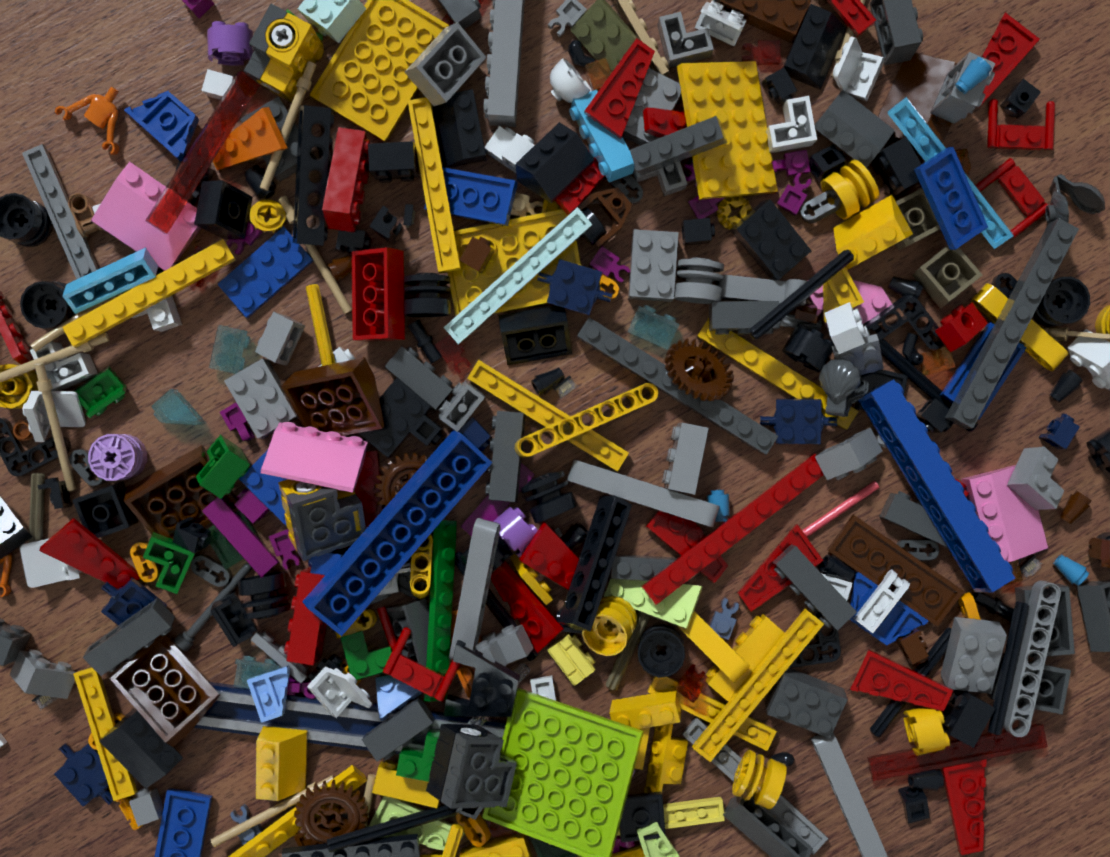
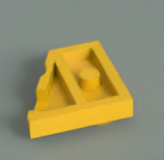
[823,267,864,323]

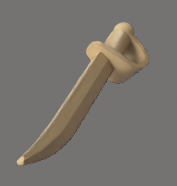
[1043,327,1110,341]

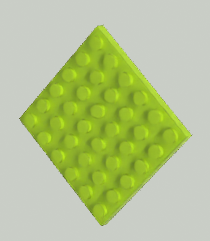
[482,688,644,857]

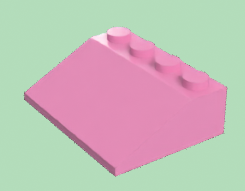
[91,161,202,271]
[261,422,368,493]
[961,465,1048,562]

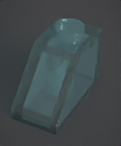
[151,389,206,425]

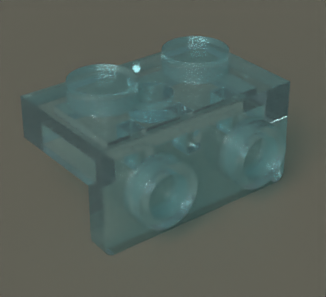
[627,305,680,350]
[208,325,250,374]
[233,656,282,689]

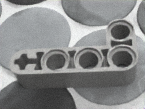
[717,275,807,307]

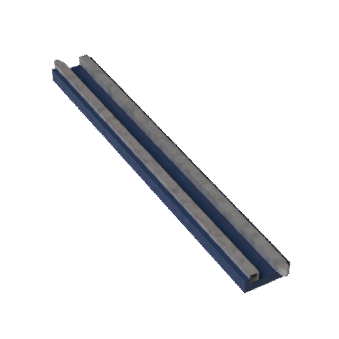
[194,682,507,755]

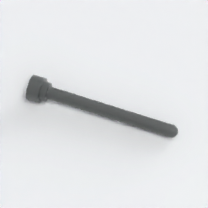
[174,563,252,651]

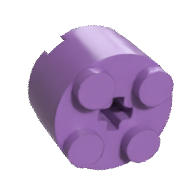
[207,21,254,66]
[493,507,538,558]

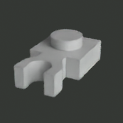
[548,0,587,38]

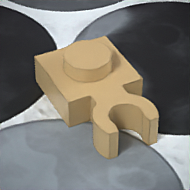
[511,192,543,218]

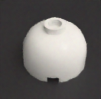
[550,58,593,103]

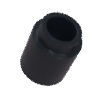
[244,165,276,199]

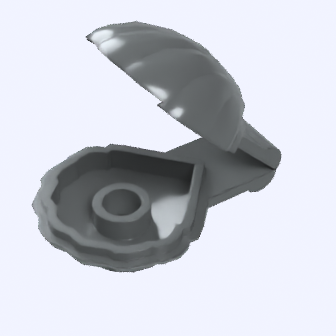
[1045,174,1105,223]
[819,358,869,417]

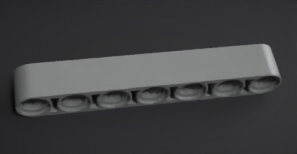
[567,459,720,527]
[449,518,501,660]
[1003,580,1061,737]
[811,733,888,857]

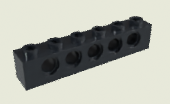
[292,105,334,246]
[558,496,632,632]

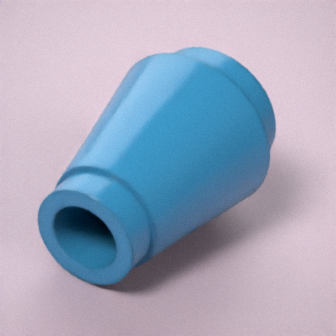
[955,57,992,94]
[1053,554,1089,586]

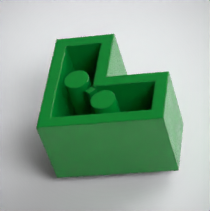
[196,434,250,499]
[143,532,195,594]
[340,631,392,681]
[396,729,440,782]

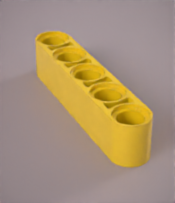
[971,283,1068,371]
[677,611,750,683]

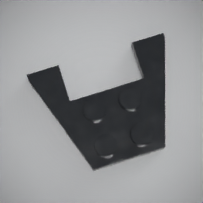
[443,640,520,717]

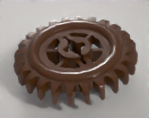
[665,338,734,401]
[374,453,426,511]
[294,780,369,845]

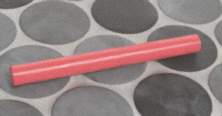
[802,481,880,537]

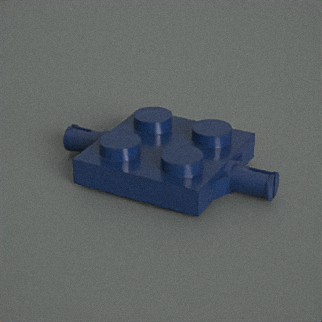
[537,259,613,315]
[760,399,837,444]
[101,577,167,625]
[54,743,113,807]

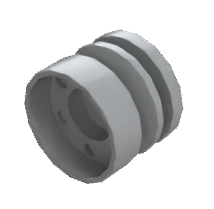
[674,258,724,304]

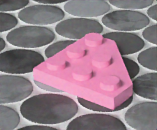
[807,280,892,331]

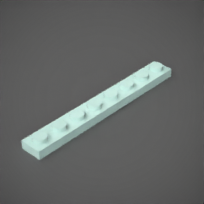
[443,207,593,344]

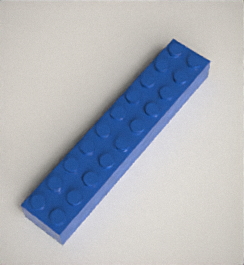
[858,379,1015,593]
[302,430,492,636]

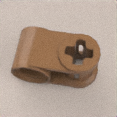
[68,193,104,238]

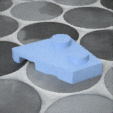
[247,665,290,723]
[375,675,423,721]

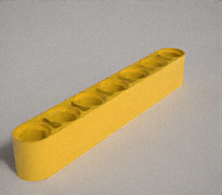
[514,383,658,458]

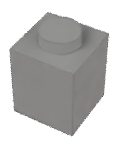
[129,787,164,827]

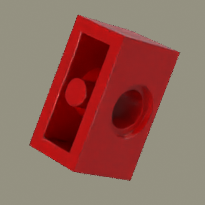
[935,302,988,352]

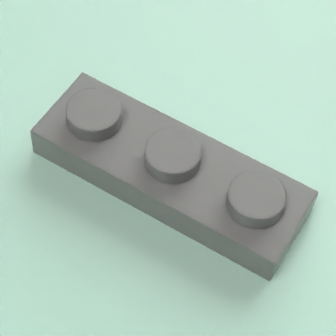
[251,630,311,683]

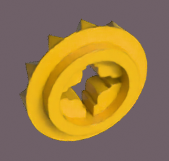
[717,196,753,230]
[250,200,286,233]

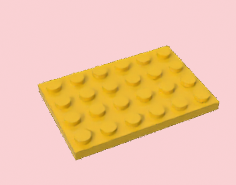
[310,0,450,143]
[677,61,778,200]
[447,209,582,316]

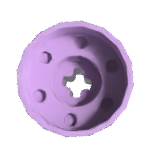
[88,434,147,481]

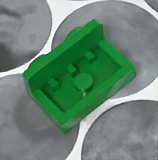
[73,366,127,418]

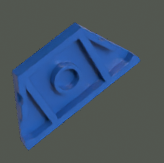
[124,91,199,162]
[849,571,928,646]

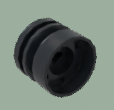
[0,193,53,247]
[404,273,451,317]
[1033,277,1090,326]
[20,281,75,329]
[520,470,578,523]
[237,571,291,619]
[638,624,685,678]

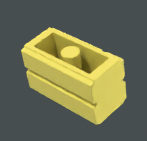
[547,632,596,686]

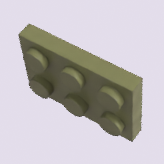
[570,0,638,76]

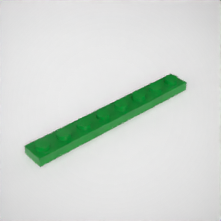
[424,520,457,701]

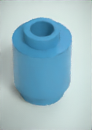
[707,490,730,522]

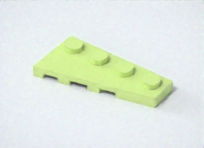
[604,579,703,629]

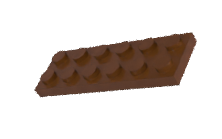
[827,514,964,627]

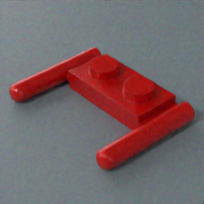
[987,99,1055,150]
[975,158,1048,238]
[383,627,460,702]

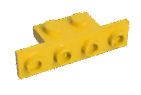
[644,724,688,793]

